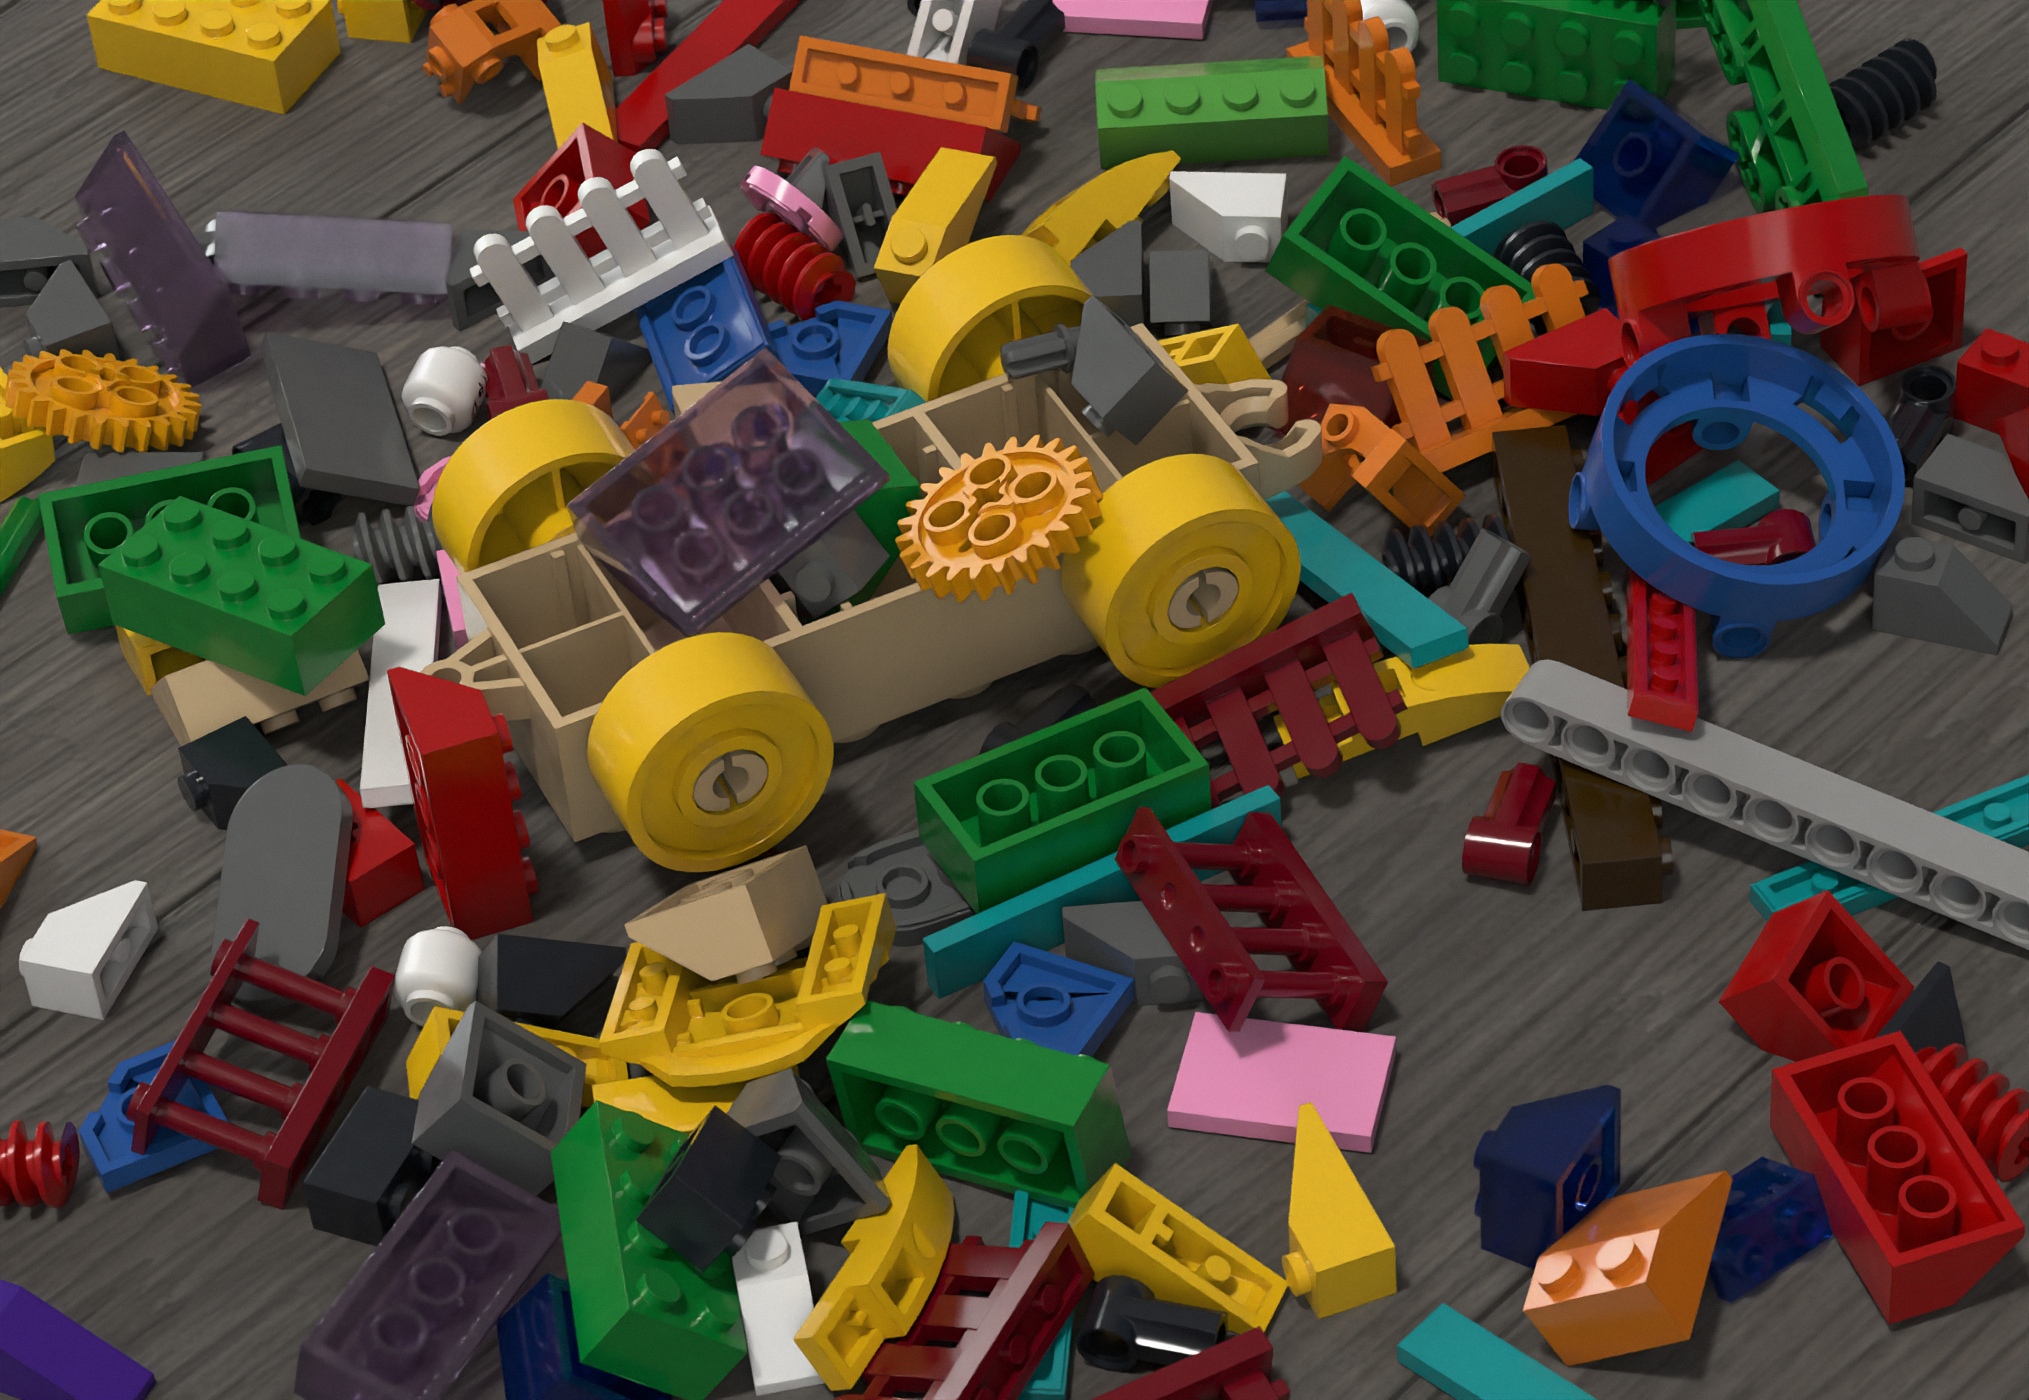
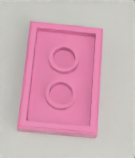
[1053,0,1213,40]
[1167,1012,1396,1153]

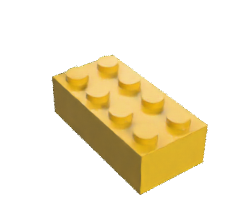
[87,0,341,115]

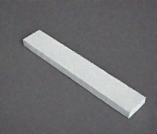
[360,579,442,808]

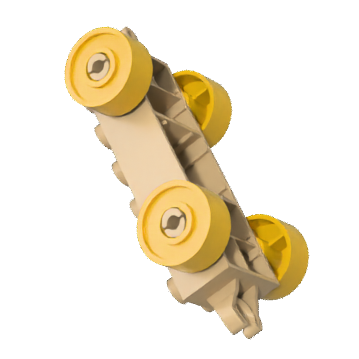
[420,235,1322,872]

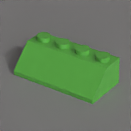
[1095,56,1329,169]

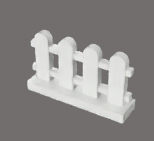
[469,149,734,364]

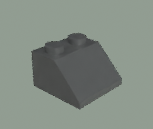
[412,1000,587,1206]
[726,1068,891,1237]

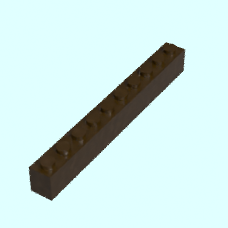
[1492,425,1673,911]

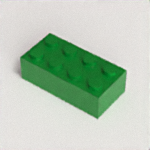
[1436,0,1676,118]
[1265,156,1535,400]
[38,445,301,635]
[98,496,386,696]
[913,687,1212,914]
[826,1000,1132,1209]
[550,1100,748,1400]

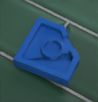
[747,301,892,396]
[983,941,1134,1057]
[78,1040,228,1193]

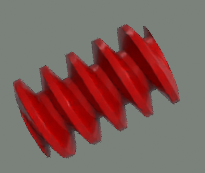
[734,212,856,321]
[1916,1043,2029,1183]
[0,1120,80,1208]

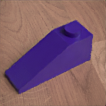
[0,1279,156,1400]

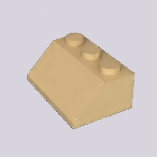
[150,650,370,746]
[624,845,828,984]

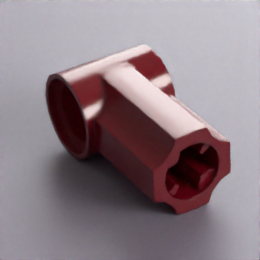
[1431,145,1548,227]
[480,345,549,421]
[1691,509,1816,566]
[1462,762,1556,886]

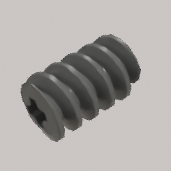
[352,503,444,586]

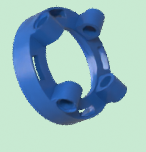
[1568,334,1905,659]

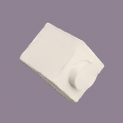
[907,0,1002,65]
[1169,171,1288,263]
[19,880,158,1020]
[731,1222,825,1396]

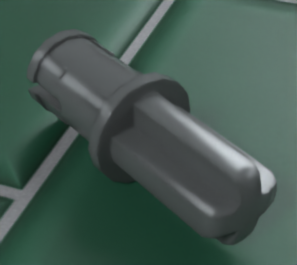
[1000,323,1080,380]

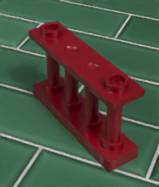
[1115,807,1388,1032]
[126,918,396,1210]

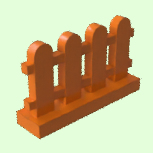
[1286,0,1441,187]
[789,35,1042,133]
[1371,264,1589,472]

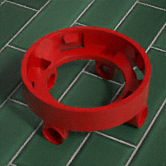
[1608,194,1931,369]

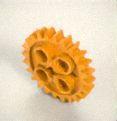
[4,349,202,453]
[895,435,1103,602]

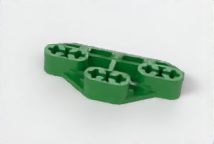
[1699,0,1869,214]

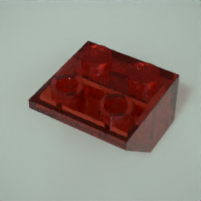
[1267,304,1433,435]

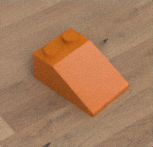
[1523,1170,1733,1367]

